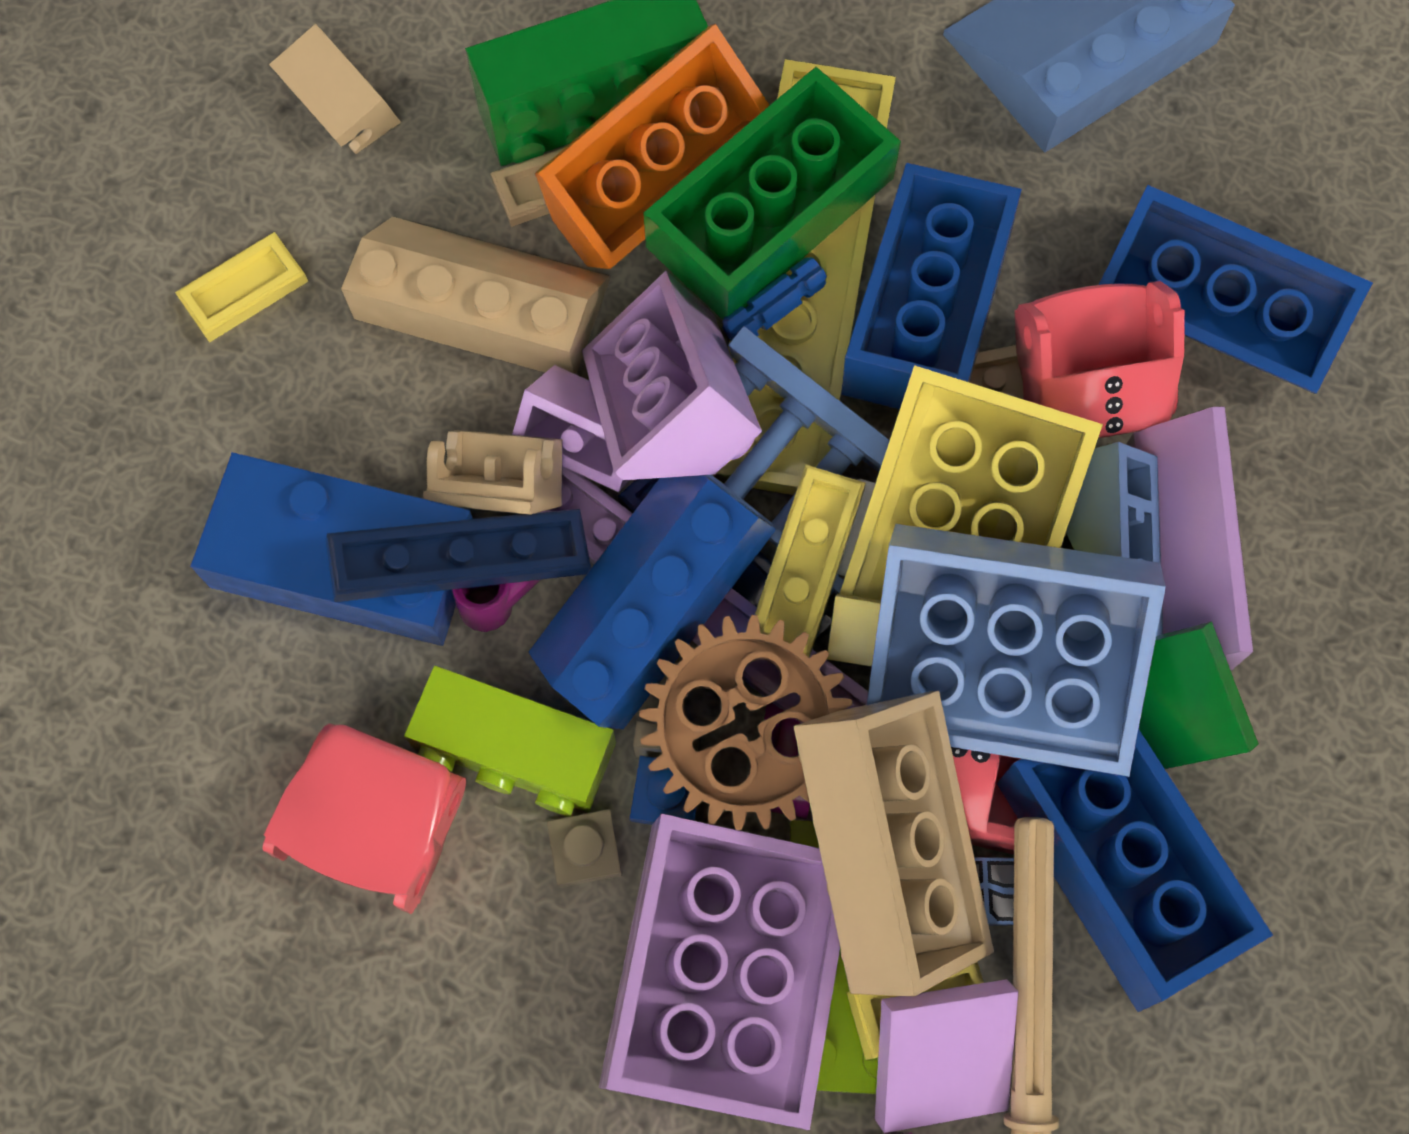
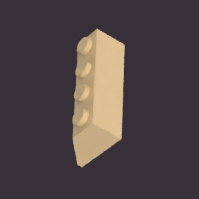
[341,217,610,374]
[793,691,994,997]

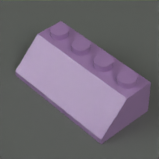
[582,271,762,480]
[1126,407,1253,670]

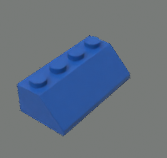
[1099,185,1373,394]
[528,475,776,730]

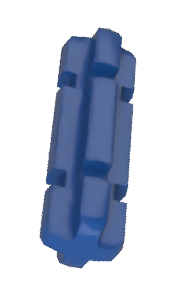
[722,257,827,341]

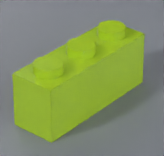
[404,665,616,817]

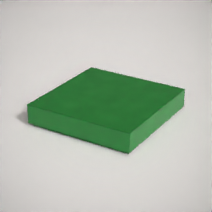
[1138,622,1259,769]

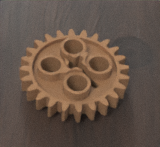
[639,615,853,830]

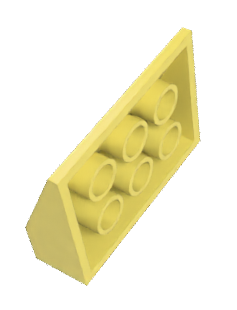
[840,365,1103,600]

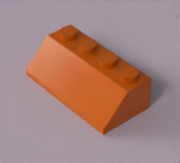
[535,24,770,269]

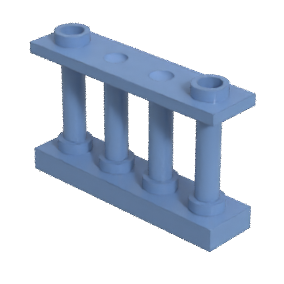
[707,326,890,598]

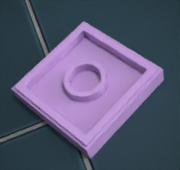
[875,979,1018,1133]

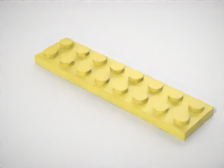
[713,59,896,495]

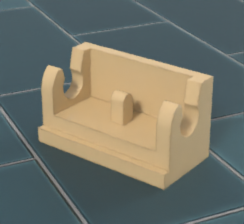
[269,23,401,154]
[423,430,562,515]

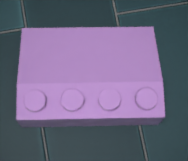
[599,814,840,1130]

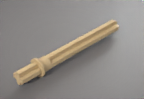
[1004,817,1059,1134]

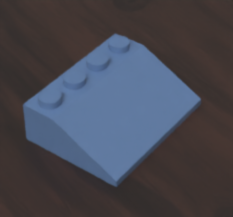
[943,0,1235,153]
[867,524,1166,777]

